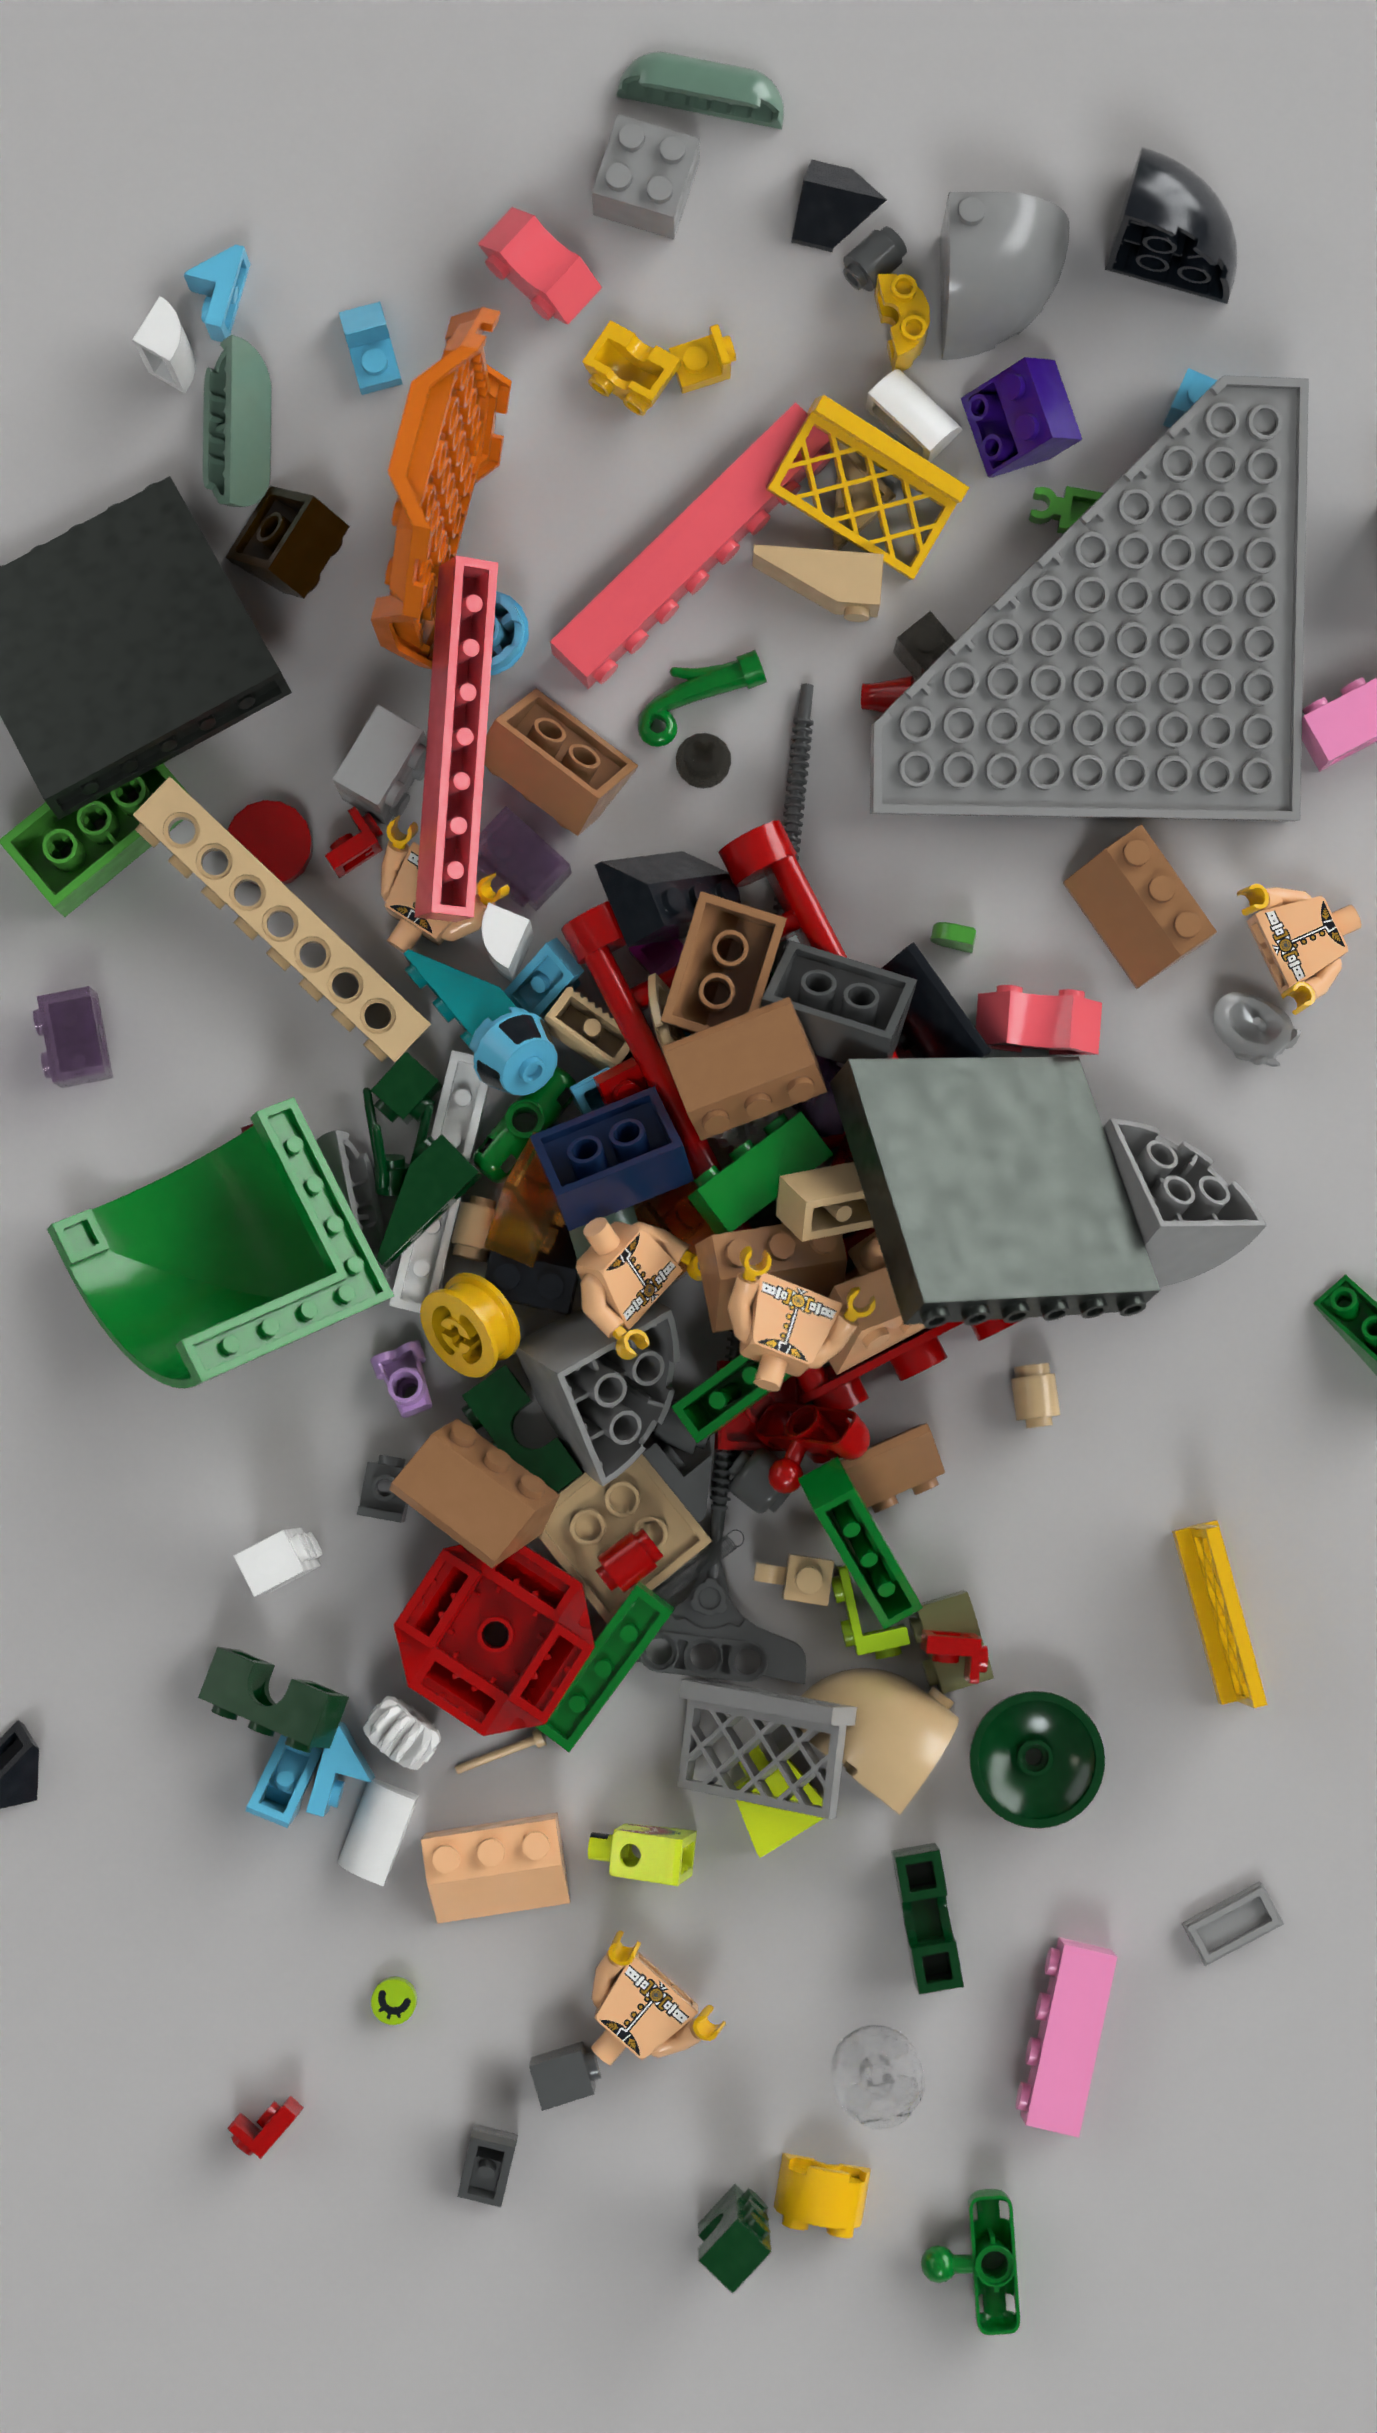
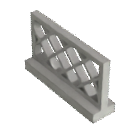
[677,1680,857,1819]

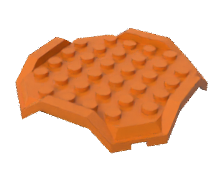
[371,307,512,670]

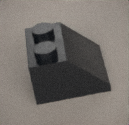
[485,1211,579,1315]

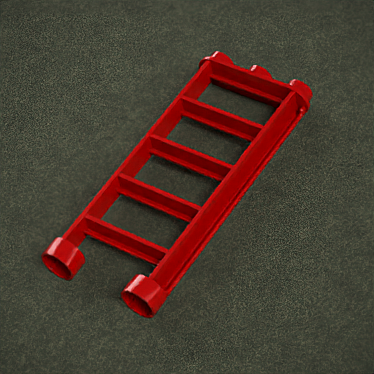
[561,820,1017,1410]

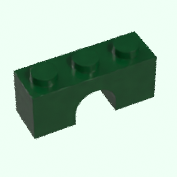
[461,1365,584,1493]
[198,1647,349,1753]
[891,1843,964,1995]
[698,2184,772,2294]

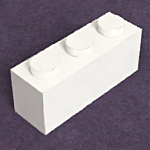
[234,1527,323,1597]

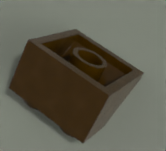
[225,486,350,599]

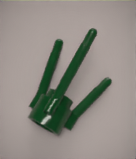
[363,1087,434,1196]

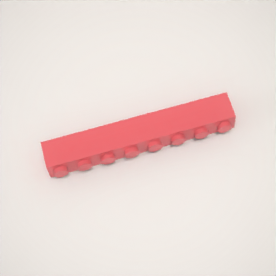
[550,402,831,689]
[415,555,498,922]

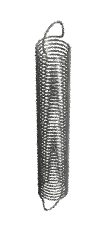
[653,1530,744,1602]

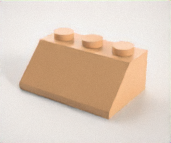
[421,1812,571,1924]

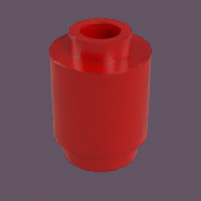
[595,1528,664,1593]

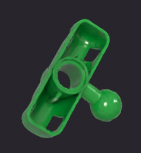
[472,1066,577,1183]
[921,2189,1020,2335]

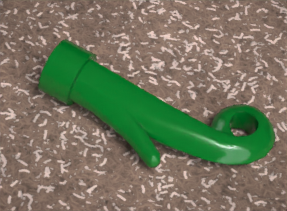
[637,650,767,747]

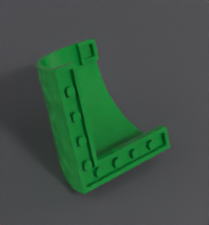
[47,1097,394,1389]

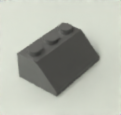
[761,940,917,1064]

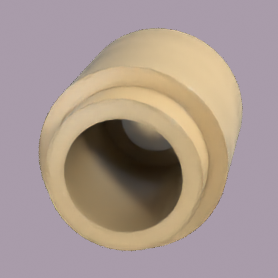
[451,1196,503,1263]
[1011,1363,1061,1428]

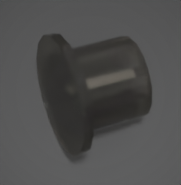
[676,733,731,789]

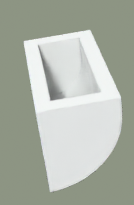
[132,296,196,394]
[865,369,962,462]
[481,903,534,982]
[338,1778,419,1886]

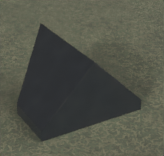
[791,159,887,252]

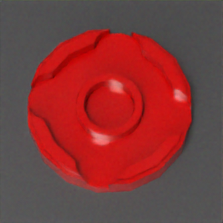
[227,800,313,887]

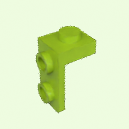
[831,1564,910,1659]

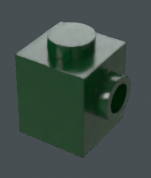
[371,1051,443,1125]

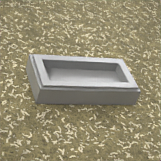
[1181,1881,1284,1966]

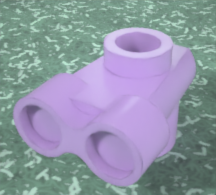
[370,1340,432,1418]

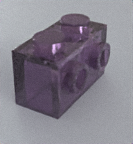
[477,806,572,911]
[33,986,113,1088]

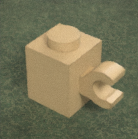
[753,1553,834,1606]

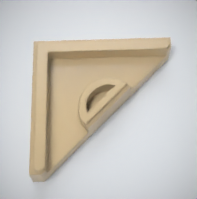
[833,442,896,551]

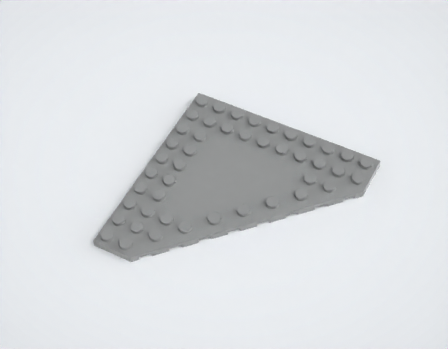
[870,375,1309,821]

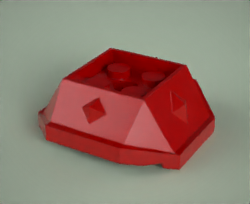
[394,1544,595,1736]

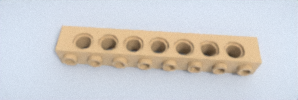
[133,776,431,1062]

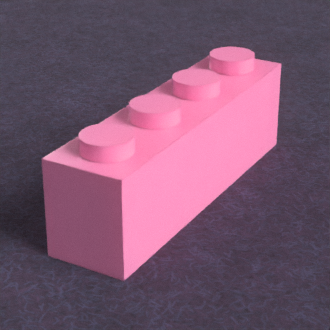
[1302,677,1377,772]
[1016,1937,1118,2138]

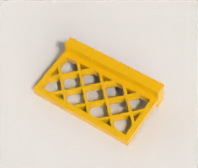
[766,394,970,580]
[1172,1520,1268,1708]

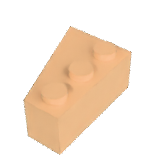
[828,1267,926,1375]

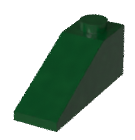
[376,1134,482,1268]

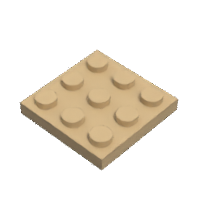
[539,1454,713,1624]

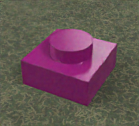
[628,939,684,975]

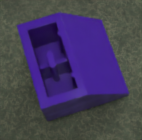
[961,357,1083,478]

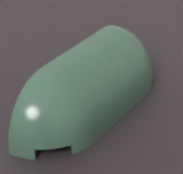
[616,52,784,129]
[203,335,271,507]

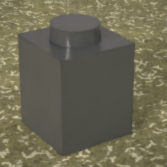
[529,2041,601,2111]

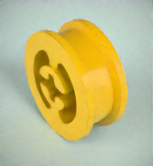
[420,1272,520,1378]

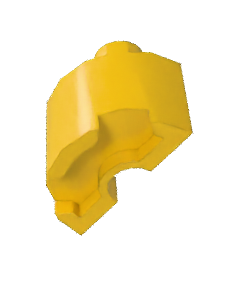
[874,274,930,372]
[582,320,681,416]
[773,2153,871,2238]

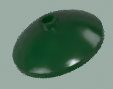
[969,1691,1105,1828]

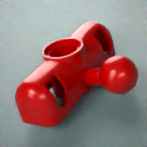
[754,1402,870,1494]

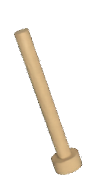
[455,1729,547,1774]

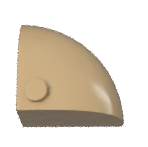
[800,1668,959,1815]

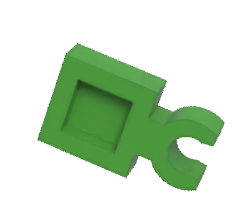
[1028,486,1104,534]

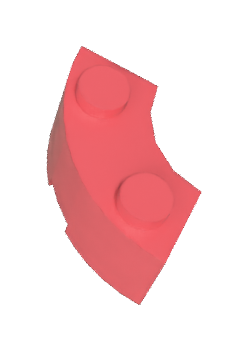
[478,207,602,325]
[976,985,1102,1055]

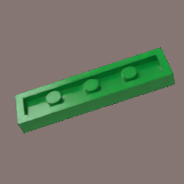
[535,1582,675,1752]

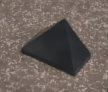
[0,1720,39,1809]

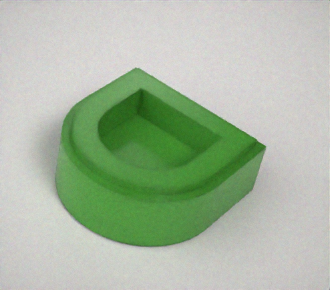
[930,922,976,953]

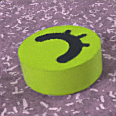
[371,1976,417,2025]

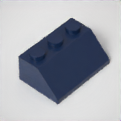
[530,1086,694,1231]

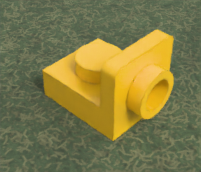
[669,324,736,394]

